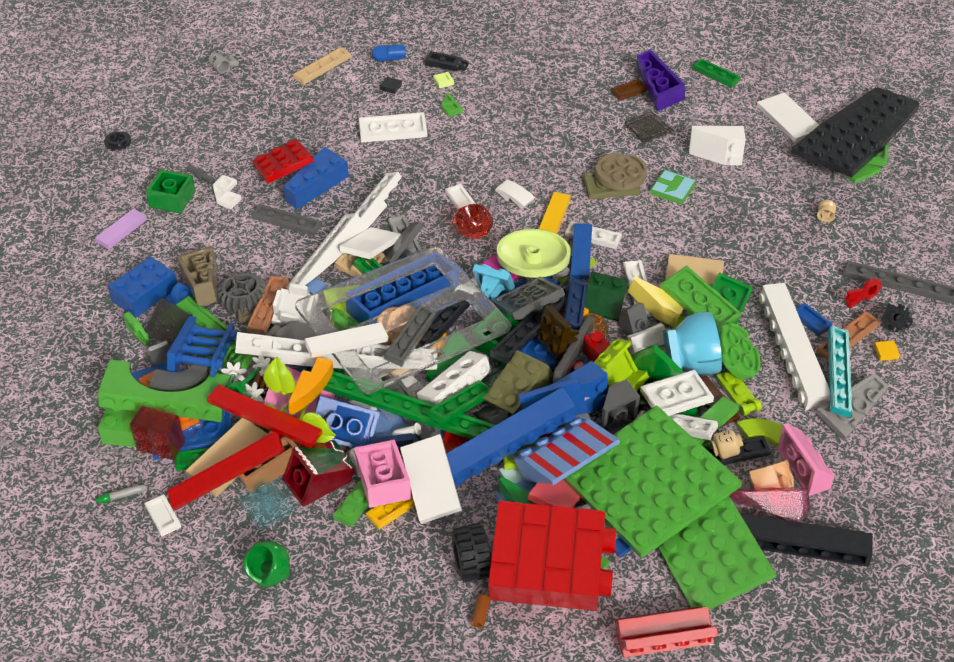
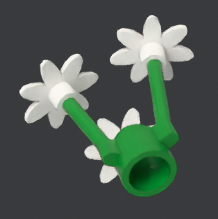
[221,356,271,402]

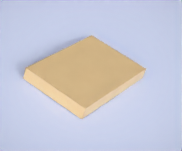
[665,254,724,287]

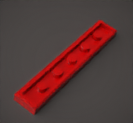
[207,385,322,448]
[167,431,284,510]

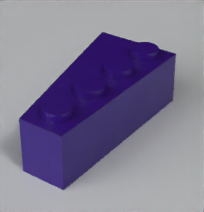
[637,49,685,111]

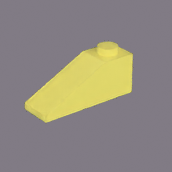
[627,277,683,327]

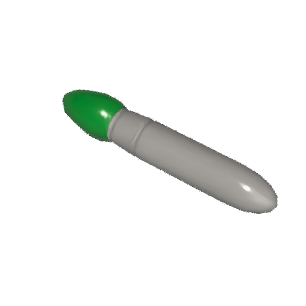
[96,484,148,503]

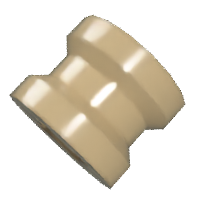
[817,200,836,222]

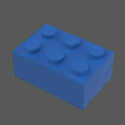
[108,256,177,318]

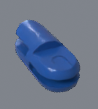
[372,44,406,62]

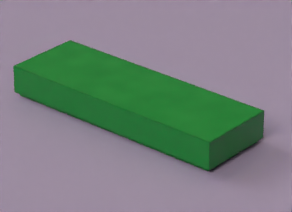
[692,58,741,88]

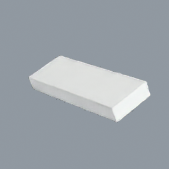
[565,221,622,249]

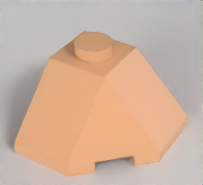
[749,460,794,508]

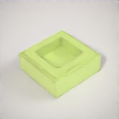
[433,72,454,88]

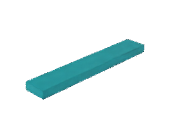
[828,326,852,418]

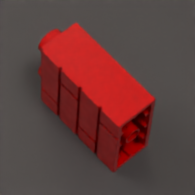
[488,501,616,611]

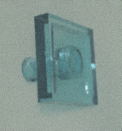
[239,479,297,531]

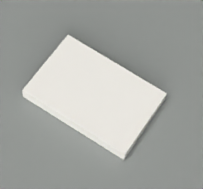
[340,227,401,259]
[640,370,714,416]

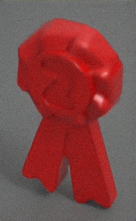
[845,278,882,309]

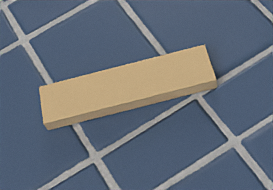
[293,47,351,85]

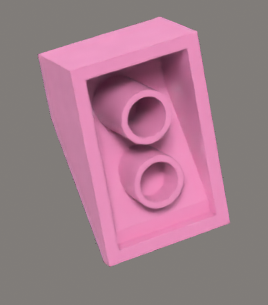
[354,440,411,508]

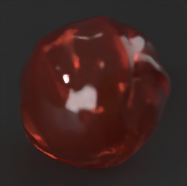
[454,204,493,239]

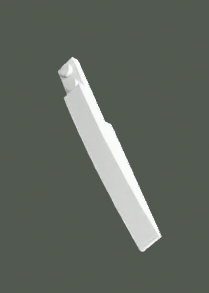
[286,172,401,290]
[235,332,437,370]

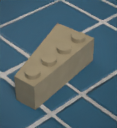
[177,246,217,307]

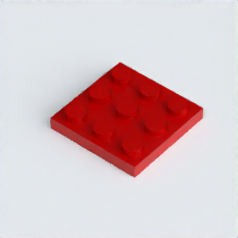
[252,139,314,184]

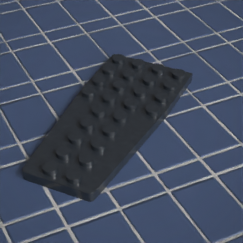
[791,87,920,178]

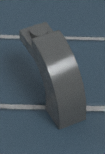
[149,355,209,392]

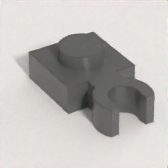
[477,407,509,425]

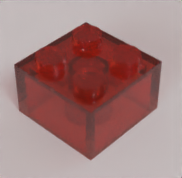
[130,406,185,460]

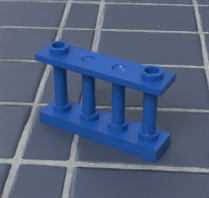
[167,316,237,377]

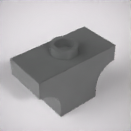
[619,302,650,336]

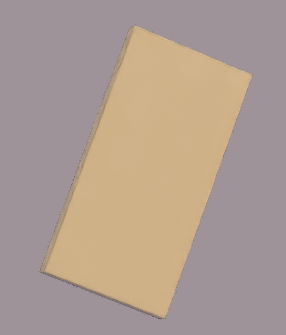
[186,418,267,497]

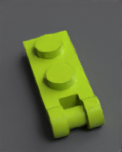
[716,371,762,416]

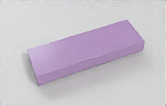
[95,208,147,249]

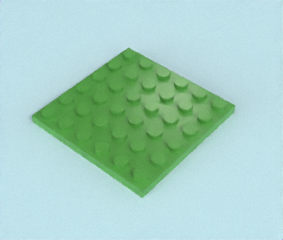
[563,405,742,559]

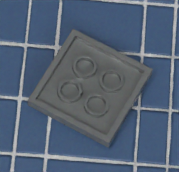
[491,277,565,320]

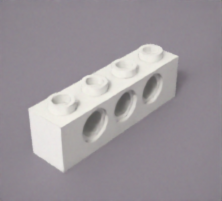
[417,351,491,405]

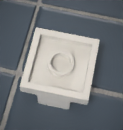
[272,283,318,327]

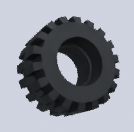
[452,523,492,583]

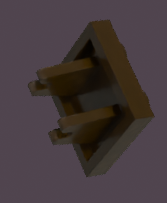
[537,305,579,361]

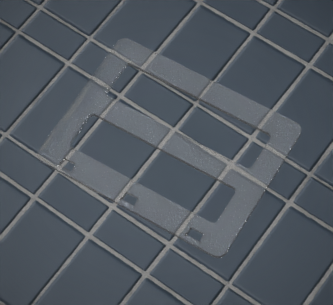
[295,246,511,394]

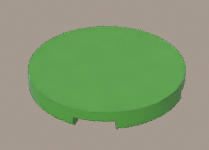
[718,323,760,380]

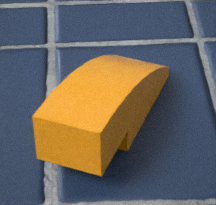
[289,357,333,415]

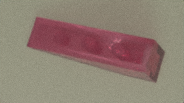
[729,488,811,521]

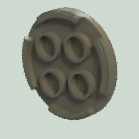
[595,152,647,190]

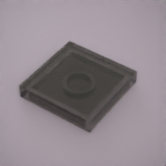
[624,111,671,144]
[144,298,193,346]

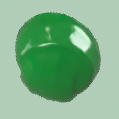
[243,541,290,588]

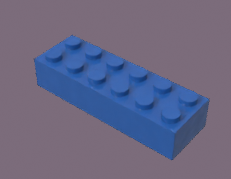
[346,252,459,326]

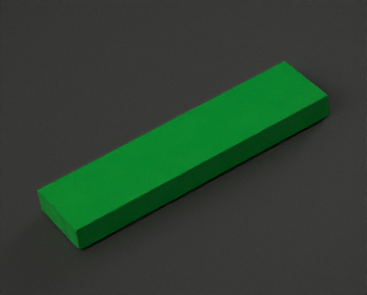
[427,380,491,426]

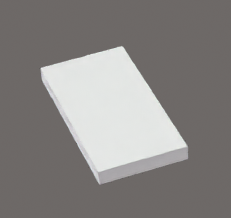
[757,93,819,143]
[359,112,427,142]
[400,434,462,524]

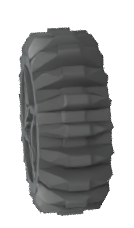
[217,271,266,314]

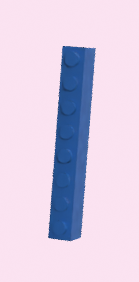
[446,387,578,486]

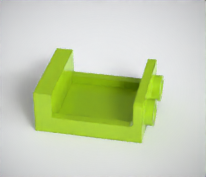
[594,339,649,391]

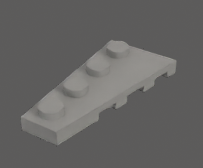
[816,373,889,441]

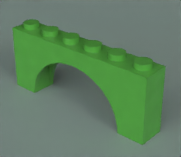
[98,359,230,422]

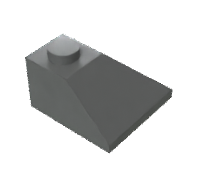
[601,379,640,429]

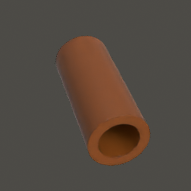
[471,594,491,628]

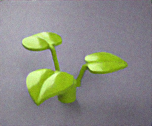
[257,357,336,444]

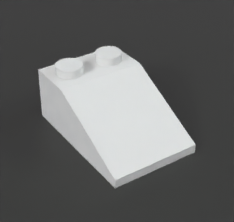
[689,126,746,165]

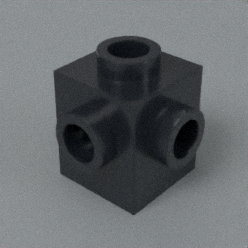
[880,303,914,333]

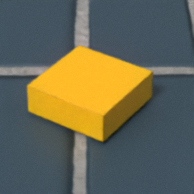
[874,340,900,361]

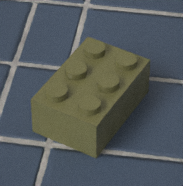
[483,350,554,417]

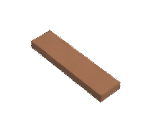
[246,276,289,335]
[816,311,881,361]

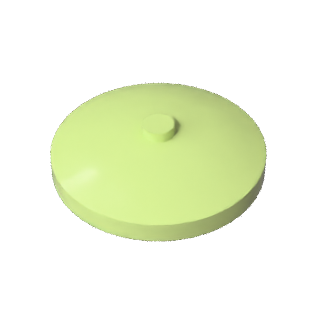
[497,229,571,278]

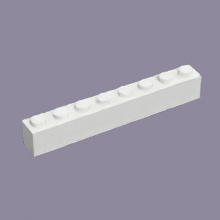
[759,283,830,410]

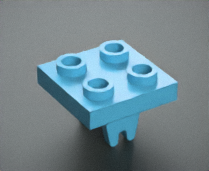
[472,264,515,301]

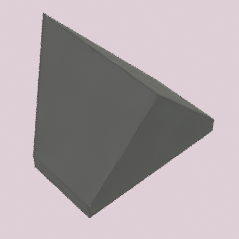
[142,341,188,366]

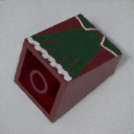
[282,441,356,507]

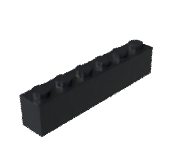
[740,513,873,567]

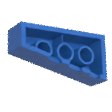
[283,147,349,209]

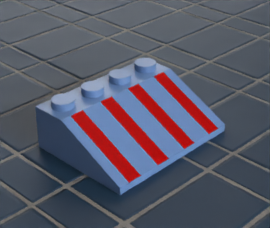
[514,417,620,485]

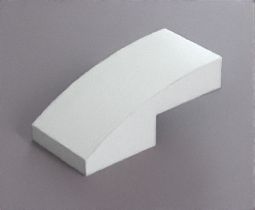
[495,180,535,209]

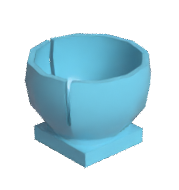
[662,312,722,376]

